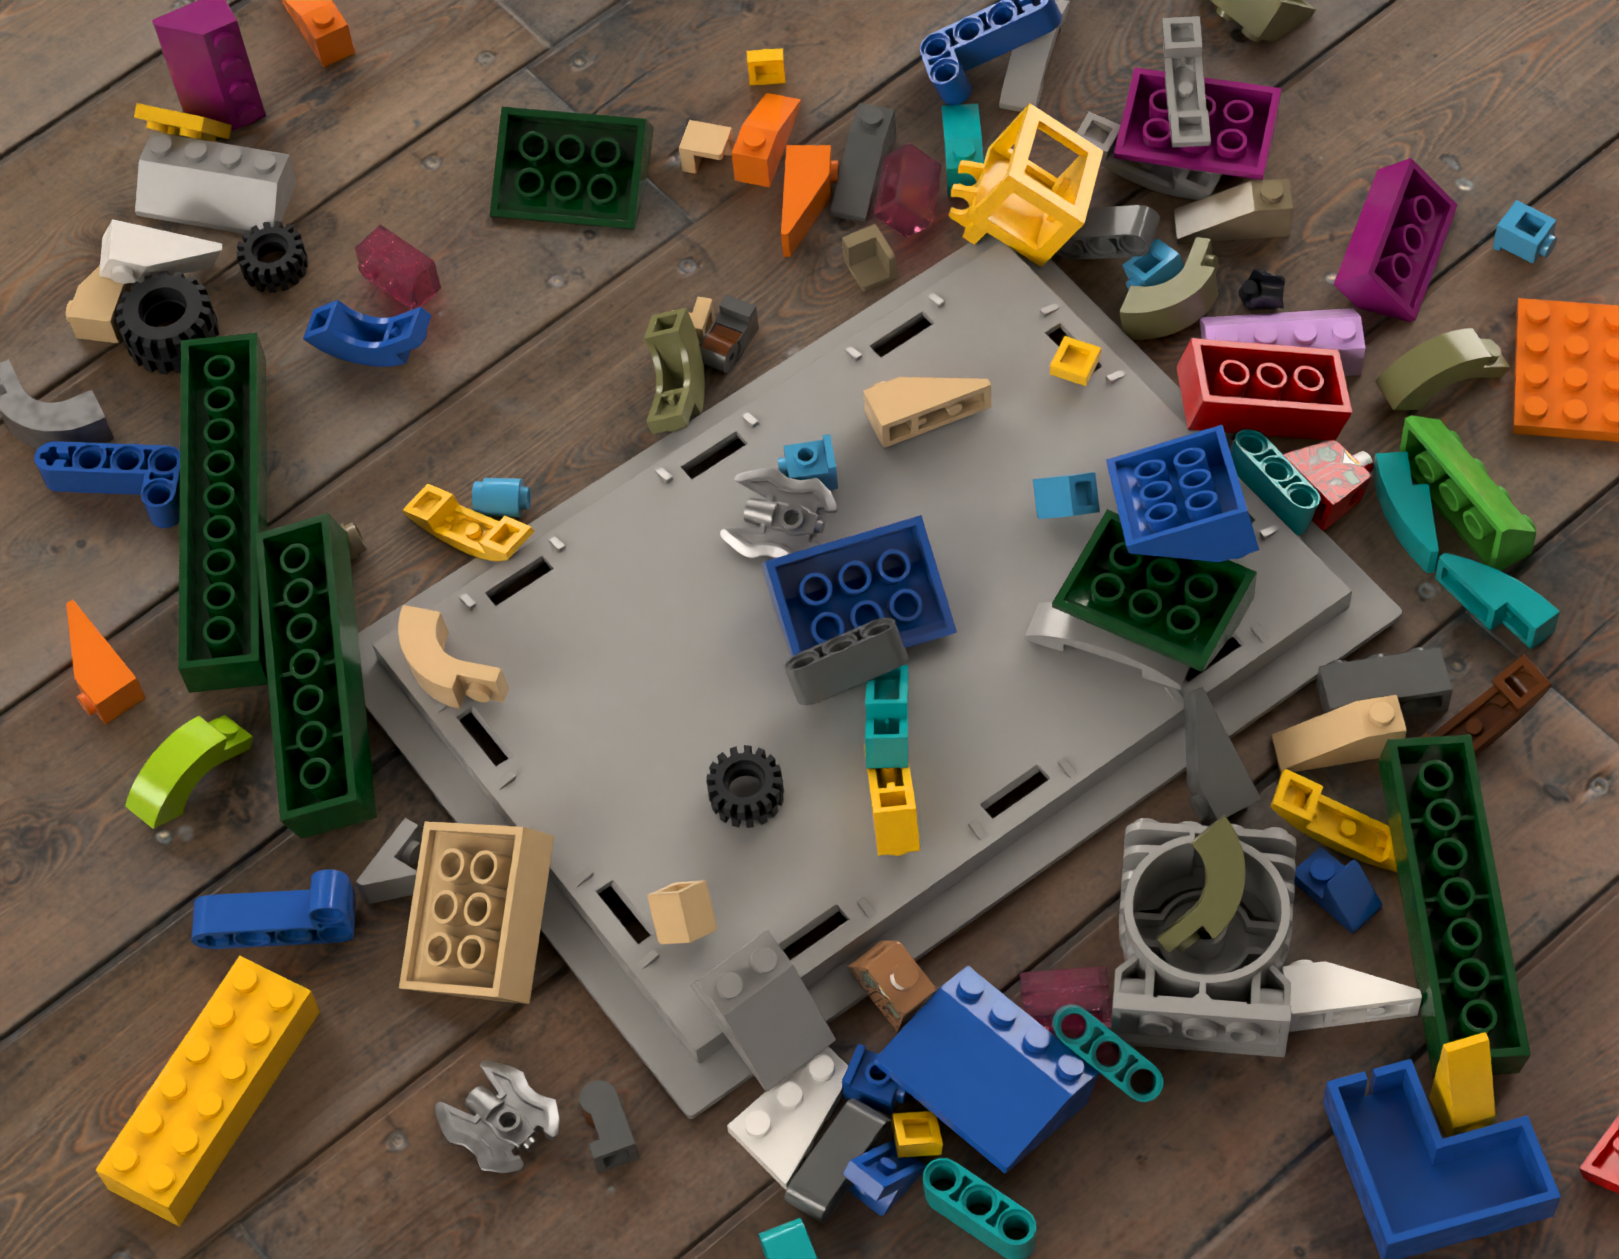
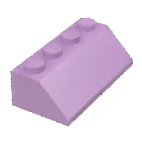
[1200,308,1366,376]

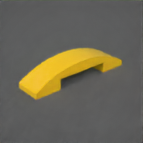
[402,484,534,561]
[1270,769,1397,872]

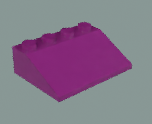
[1114,67,1282,180]

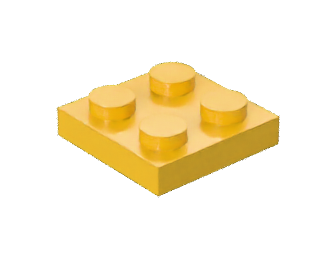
[134,103,232,142]

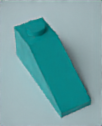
[942,103,984,197]

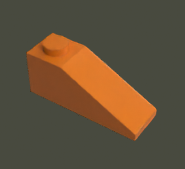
[281,0,355,67]
[732,93,801,188]
[781,145,839,257]
[66,599,146,725]

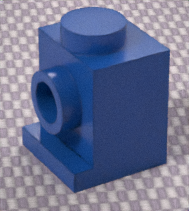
[842,1044,909,1116]

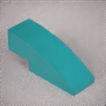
[1372,452,1439,573]
[1435,553,1560,650]
[865,665,909,768]

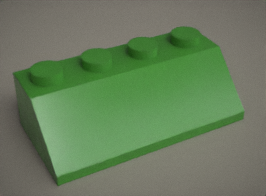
[1399,415,1537,571]

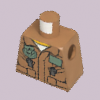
[847,941,936,1032]

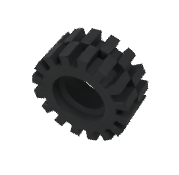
[236,221,309,293]
[706,745,784,828]

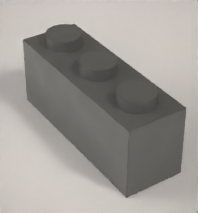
[1316,647,1453,717]

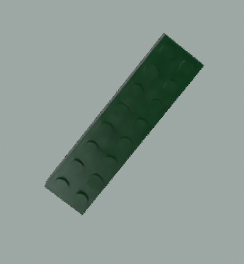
[255,513,377,839]
[1378,735,1531,1079]

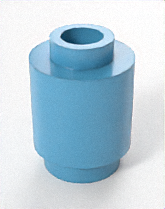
[472,478,531,518]

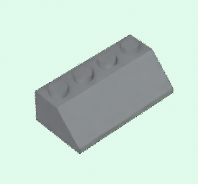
[135,132,297,235]

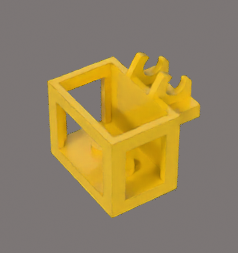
[949,103,1103,267]

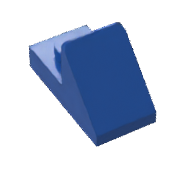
[1294,846,1383,935]
[843,1140,926,1216]

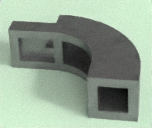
[0,359,114,449]

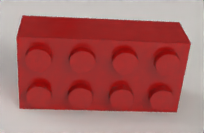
[1176,338,1352,441]

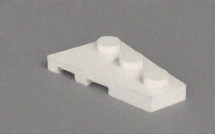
[727,1046,848,1190]

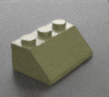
[1203,0,1316,43]

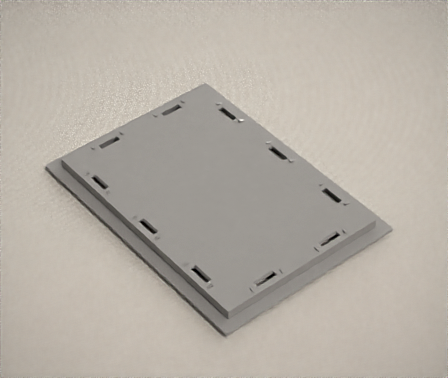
[358,233,1402,1119]

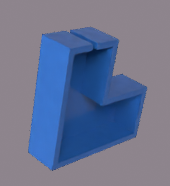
[1323,1059,1561,1259]

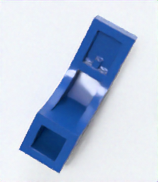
[303,300,432,367]

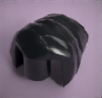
[1238,269,1285,311]

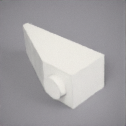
[99,219,222,284]
[1281,960,1422,1032]

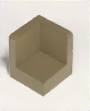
[842,224,897,292]

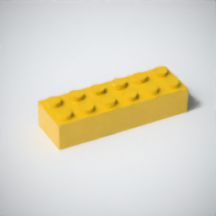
[96,956,320,1227]

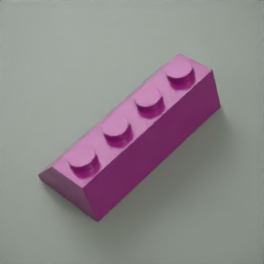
[152,0,266,131]
[1333,158,1457,322]

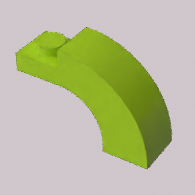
[125,715,253,829]

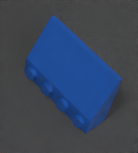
[1106,425,1260,562]
[761,515,957,656]
[874,966,1099,1174]

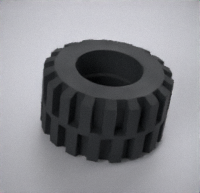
[116,271,219,374]

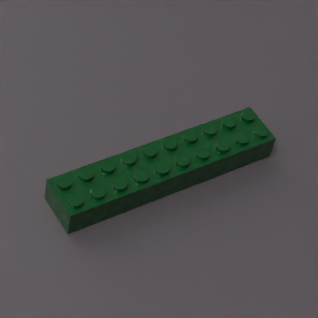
[178,332,268,693]

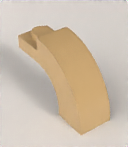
[398,605,509,709]

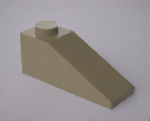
[1173,178,1293,244]

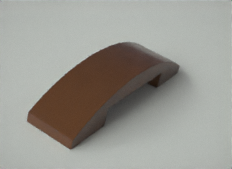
[1419,654,1552,756]

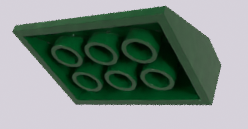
[489,106,654,230]
[1052,509,1257,672]

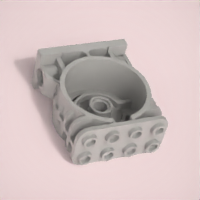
[1111,818,1297,1057]

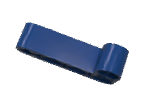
[920,0,1062,105]
[34,441,180,528]
[191,870,356,949]

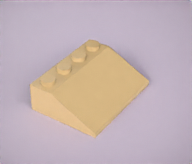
[399,821,554,1004]

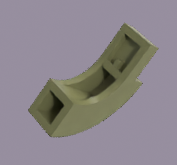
[1119,237,1219,340]
[644,308,705,434]
[1375,328,1510,410]
[1157,815,1246,953]

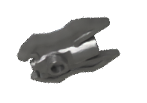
[720,468,837,559]
[434,1060,560,1173]

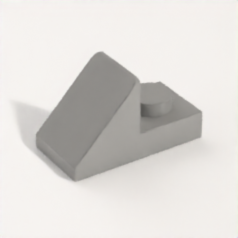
[356,818,422,904]

